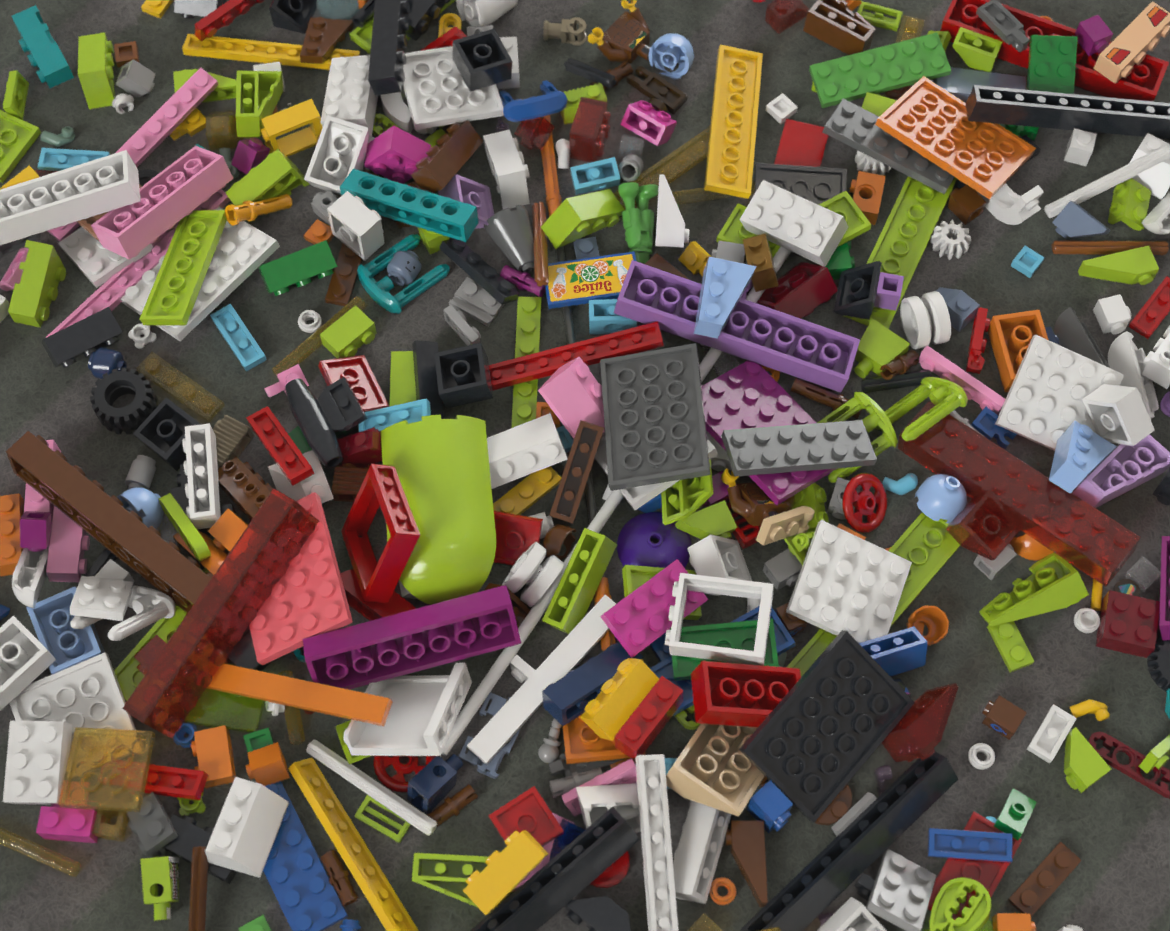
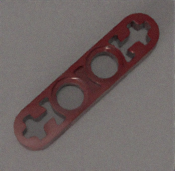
[1087,732,1170,799]

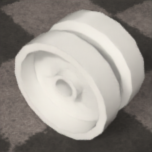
[900,291,951,350]
[502,542,564,607]

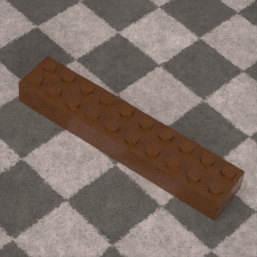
[6,431,222,625]

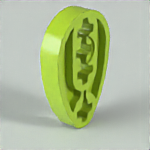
[930,878,991,931]

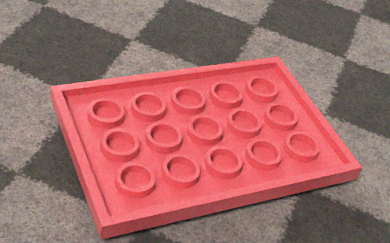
[239,492,353,666]

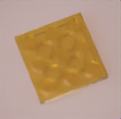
[58,727,155,812]

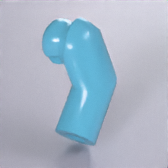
[882,473,918,495]

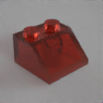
[946,490,1023,561]

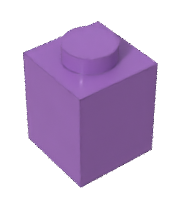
[874,272,904,311]

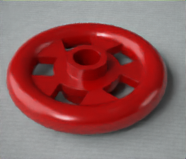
[842,473,887,533]
[374,756,436,792]

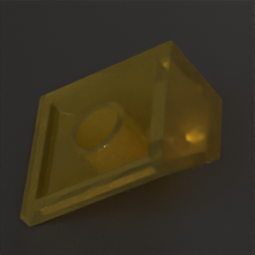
[206,110,256,150]

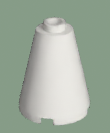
[456,0,518,27]

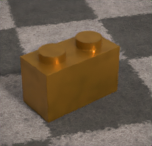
[743,234,778,292]

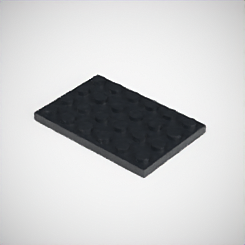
[739,630,915,823]

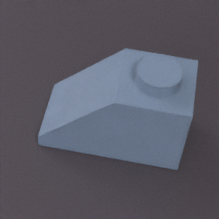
[1052,200,1111,238]
[936,287,980,332]

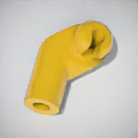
[1070,699,1110,721]

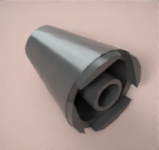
[484,205,534,272]

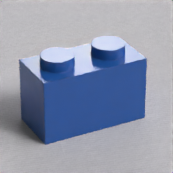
[747,780,793,833]

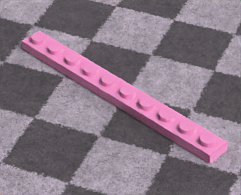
[47,68,218,241]
[46,189,231,337]

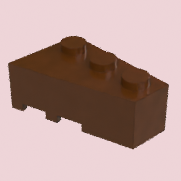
[803,0,876,55]

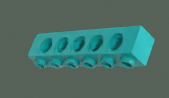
[340,169,479,242]

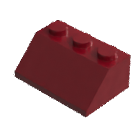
[757,262,838,319]

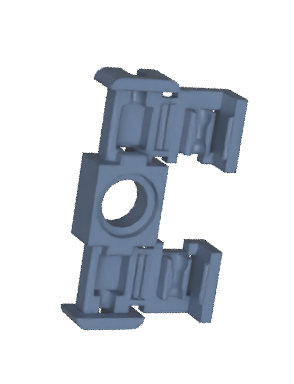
[458,692,520,779]

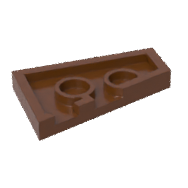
[300,17,354,64]

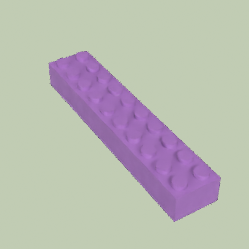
[614,260,860,393]

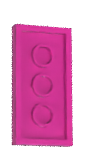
[600,559,709,658]

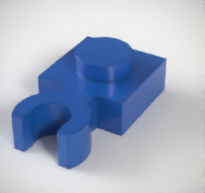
[971,407,1017,449]

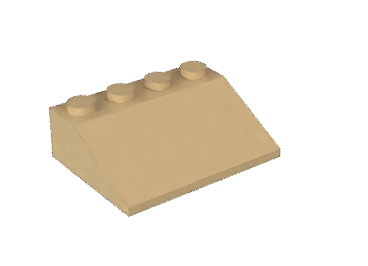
[666,724,765,817]

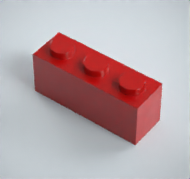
[614,676,684,761]

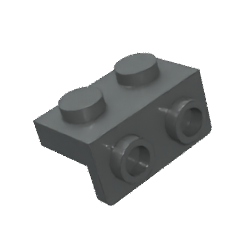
[126,792,178,858]

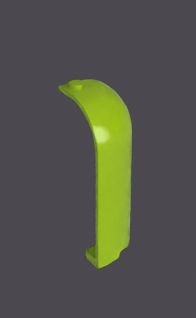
[381,415,496,605]

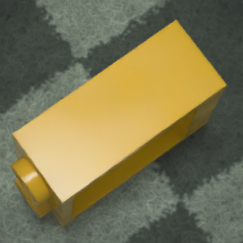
[260,99,323,157]

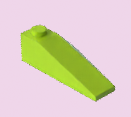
[979,551,1089,627]

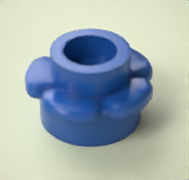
[173,723,197,748]

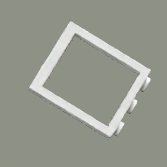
[665,573,773,666]

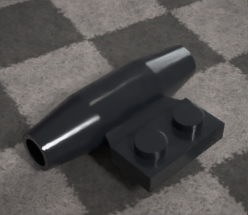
[285,377,368,468]

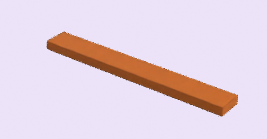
[197,660,393,726]

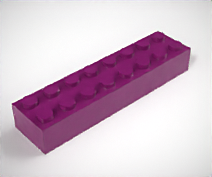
[303,585,521,690]

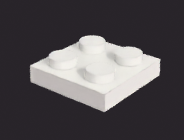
[70,576,133,621]

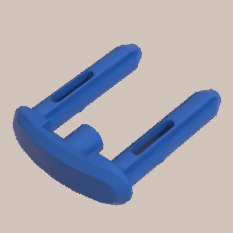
[499,81,567,122]

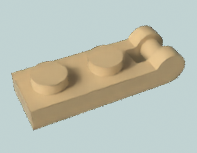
[756,506,815,546]

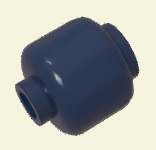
[88,348,127,379]

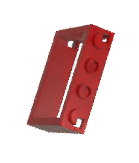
[341,464,420,603]

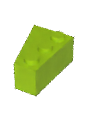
[78,33,115,109]
[236,71,283,137]
[225,149,309,206]
[541,189,624,249]
[8,240,66,328]
[412,853,488,907]

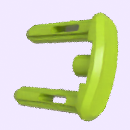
[875,377,968,441]
[818,392,898,483]

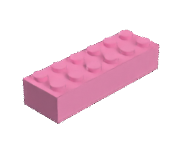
[91,146,234,260]

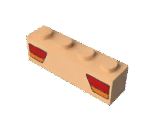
[1094,1,1170,84]

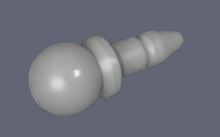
[538,718,562,763]

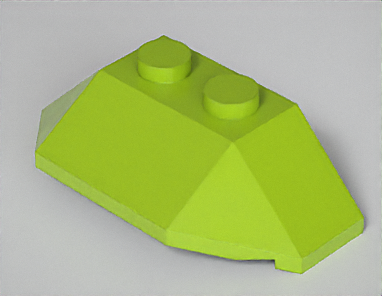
[661,459,713,525]

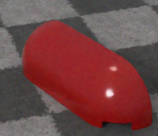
[340,569,416,621]

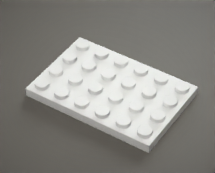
[121,207,280,341]

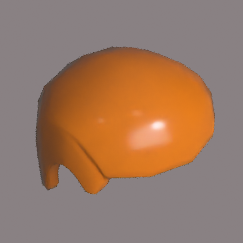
[906,605,949,646]

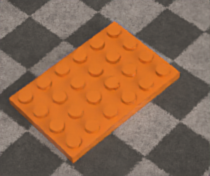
[875,76,1036,200]

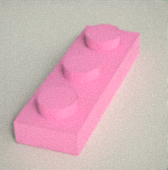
[561,758,637,817]

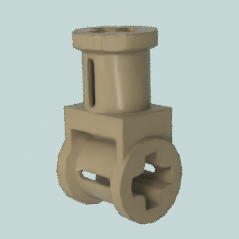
[543,17,587,46]

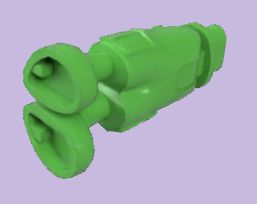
[618,182,659,264]

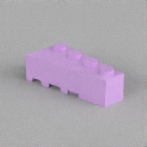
[1072,434,1170,511]

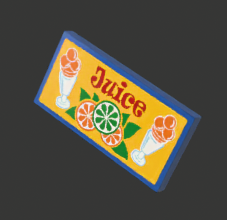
[545,251,636,309]

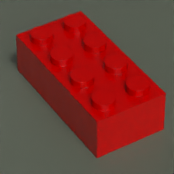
[691,661,801,727]

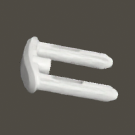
[70,585,176,641]

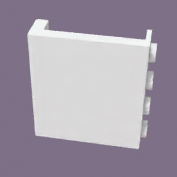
[344,663,472,756]

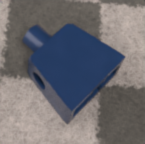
[407,754,463,815]

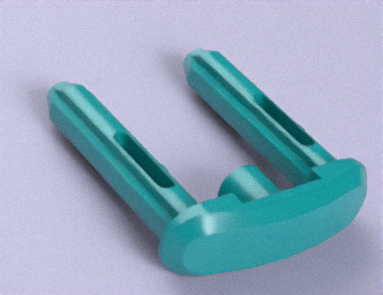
[357,234,450,314]

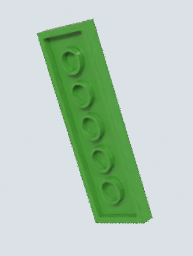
[809,32,952,108]

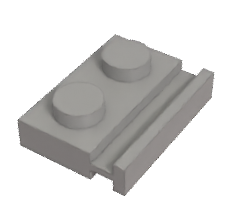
[449,277,504,327]

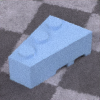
[694,257,757,339]
[1049,421,1117,493]

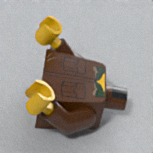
[588,0,651,64]
[721,468,795,526]

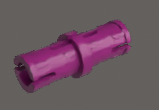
[500,265,546,297]

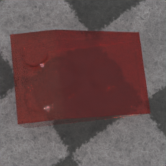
[882,683,959,762]

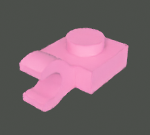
[264,364,309,397]

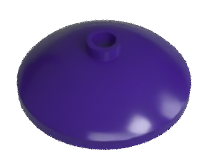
[617,512,692,568]

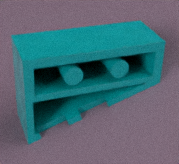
[11,5,74,88]

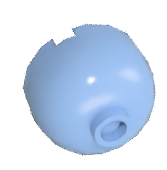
[648,33,694,80]
[915,474,967,523]
[117,487,164,529]

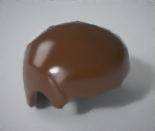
[543,525,577,560]

